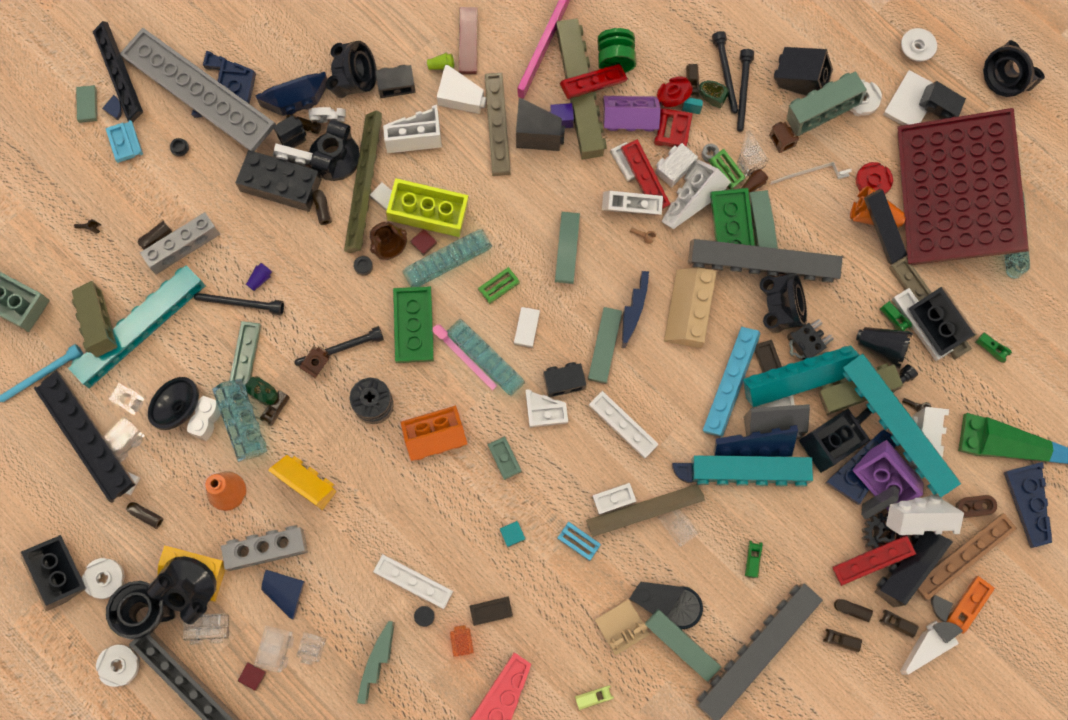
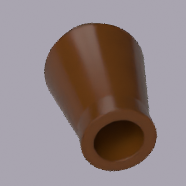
[741,168,769,192]

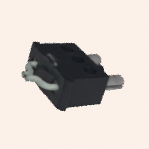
[787,319,833,360]

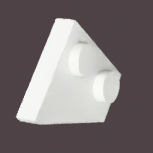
[272,144,313,166]
[525,389,568,427]

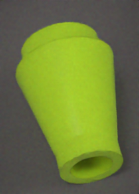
[427,52,454,70]

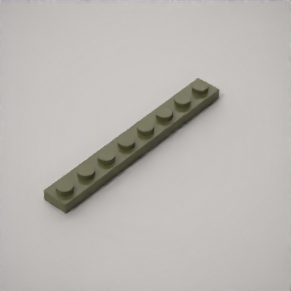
[344,110,382,253]

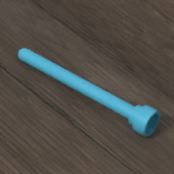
[0,344,83,402]

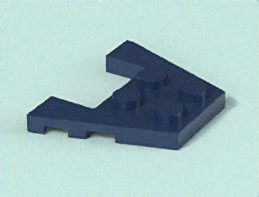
[191,51,256,118]

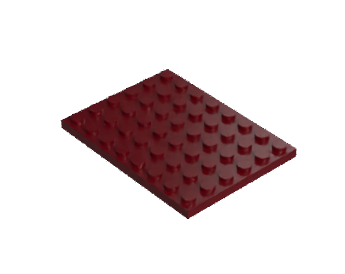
[897,108,1029,265]

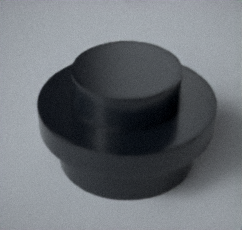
[170,138,189,156]

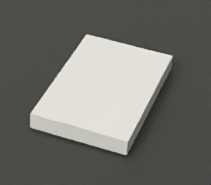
[883,70,933,125]

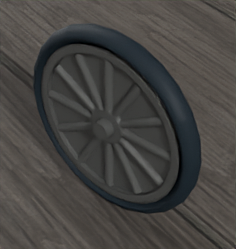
[667,586,703,629]

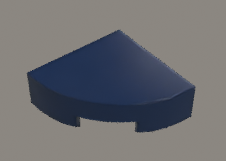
[102,95,122,120]
[672,463,692,483]

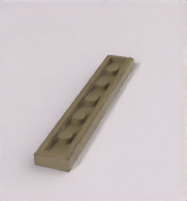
[485,73,511,176]
[889,256,972,360]
[586,484,705,537]

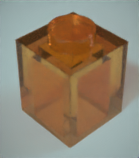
[450,625,474,657]

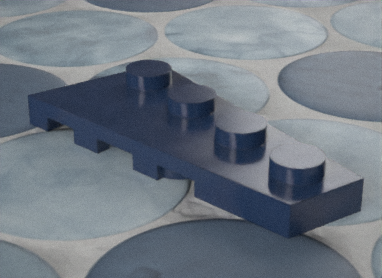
[714,425,798,457]
[825,429,897,505]
[1004,462,1052,548]

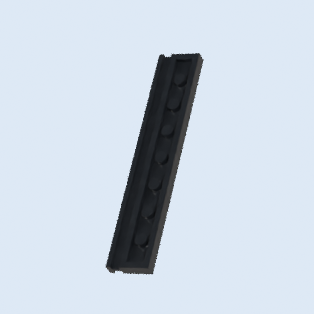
[34,370,136,503]

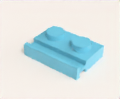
[105,120,143,163]

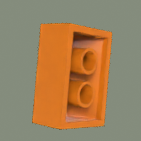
[400,405,467,461]

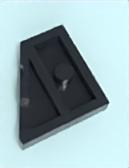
[629,581,684,616]

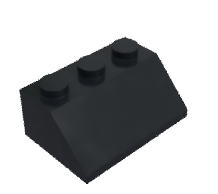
[908,287,977,356]
[21,535,86,611]

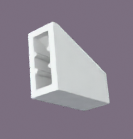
[437,65,486,114]

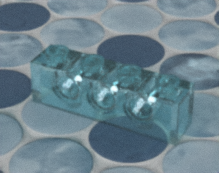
[212,379,267,462]

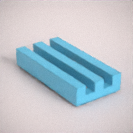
[557,521,601,561]

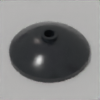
[148,377,199,430]

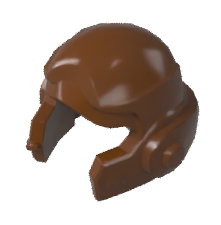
[370,221,407,260]

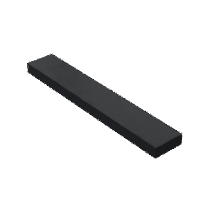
[93,21,143,122]

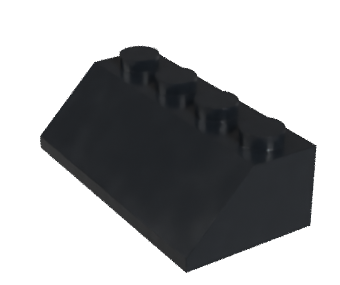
[875,531,953,607]

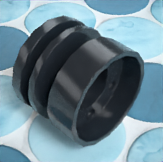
[349,377,394,424]

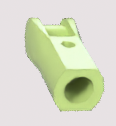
[575,685,614,710]

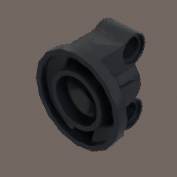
[983,40,1045,97]
[326,41,377,98]
[309,119,360,181]
[760,273,807,333]
[147,556,217,625]
[106,581,176,640]

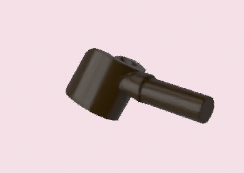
[74,219,102,234]
[902,398,932,412]

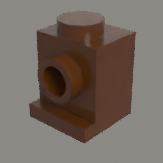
[769,122,799,153]
[299,346,329,378]

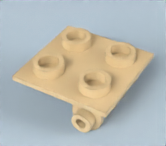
[595,599,650,656]

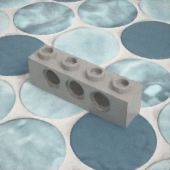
[140,212,220,274]
[221,525,308,571]

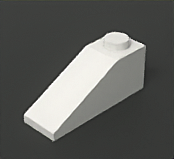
[602,191,663,215]
[900,621,959,675]

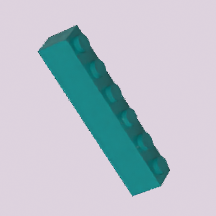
[743,345,860,407]
[691,455,813,487]

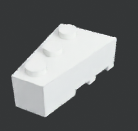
[383,104,442,153]
[909,407,949,472]
[886,494,964,535]

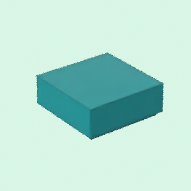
[682,97,703,114]
[500,521,526,548]

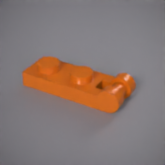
[946,576,995,634]

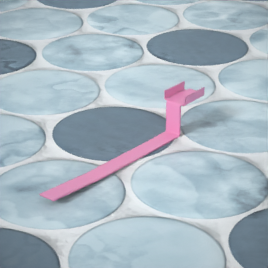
[432,324,497,390]

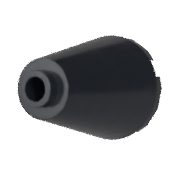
[856,327,913,369]

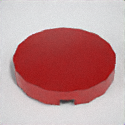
[657,76,693,107]
[855,162,894,195]

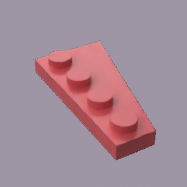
[470,652,531,720]

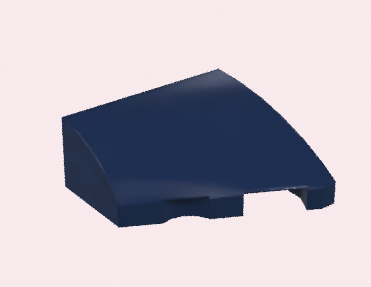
[261,570,305,619]

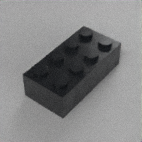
[235,150,322,212]

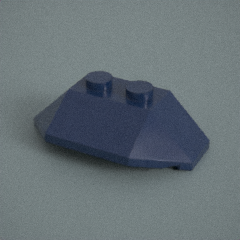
[256,72,327,116]

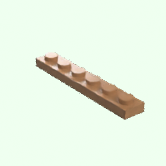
[917,513,1017,601]

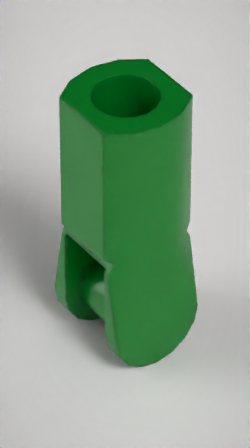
[879,301,912,331]
[975,332,1012,363]
[745,540,763,578]

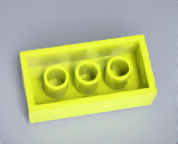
[386,178,469,237]

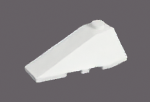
[661,160,731,229]

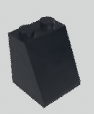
[774,47,833,96]
[516,98,565,151]

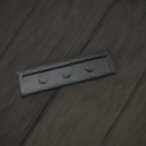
[864,189,907,264]

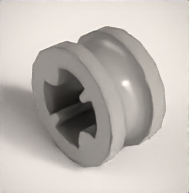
[702,144,719,162]

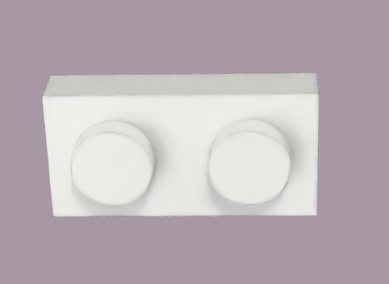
[592,483,636,515]

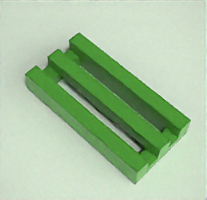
[708,149,746,190]
[478,267,520,304]

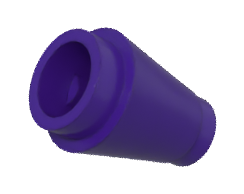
[246,263,272,291]

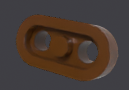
[956,495,997,518]

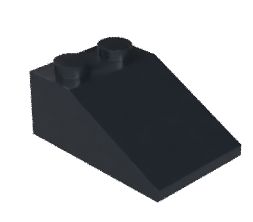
[799,408,870,473]

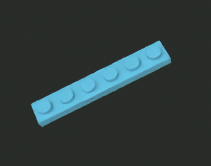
[703,327,761,437]

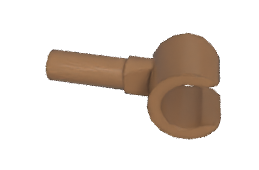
[630,228,657,244]

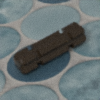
[286,114,321,134]

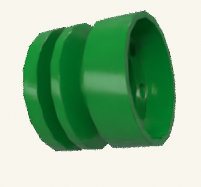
[597,28,636,73]

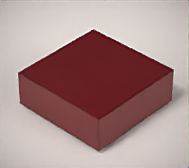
[410,229,437,256]
[238,662,266,691]

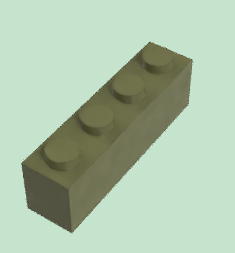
[72,281,117,358]
[819,363,903,415]

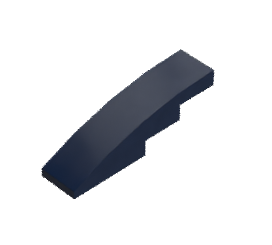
[622,271,649,348]

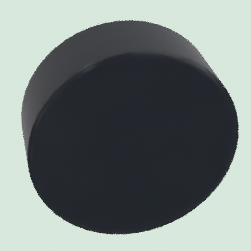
[354,256,373,276]
[414,606,435,627]

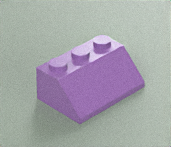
[603,96,661,132]
[853,440,924,512]

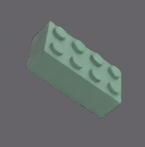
[786,71,867,136]
[0,272,50,332]

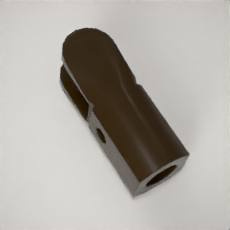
[686,64,700,97]
[313,190,332,225]
[138,221,172,250]
[260,390,290,426]
[126,502,164,529]
[834,599,873,622]
[879,610,919,638]
[823,629,862,652]

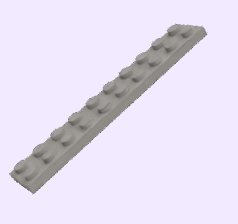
[120,28,276,152]

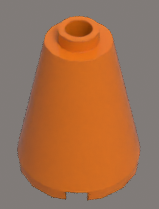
[850,186,906,228]
[205,471,246,511]

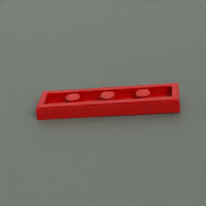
[560,64,628,99]
[620,139,671,209]
[832,535,916,586]

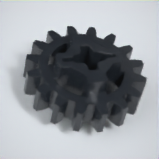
[862,513,902,550]

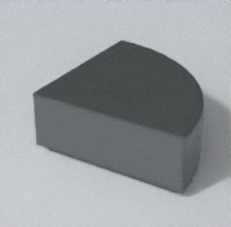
[931,595,953,622]
[932,622,963,643]

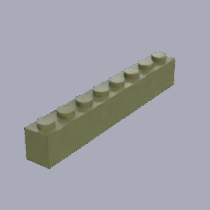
[556,18,607,160]

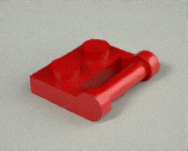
[654,108,693,147]

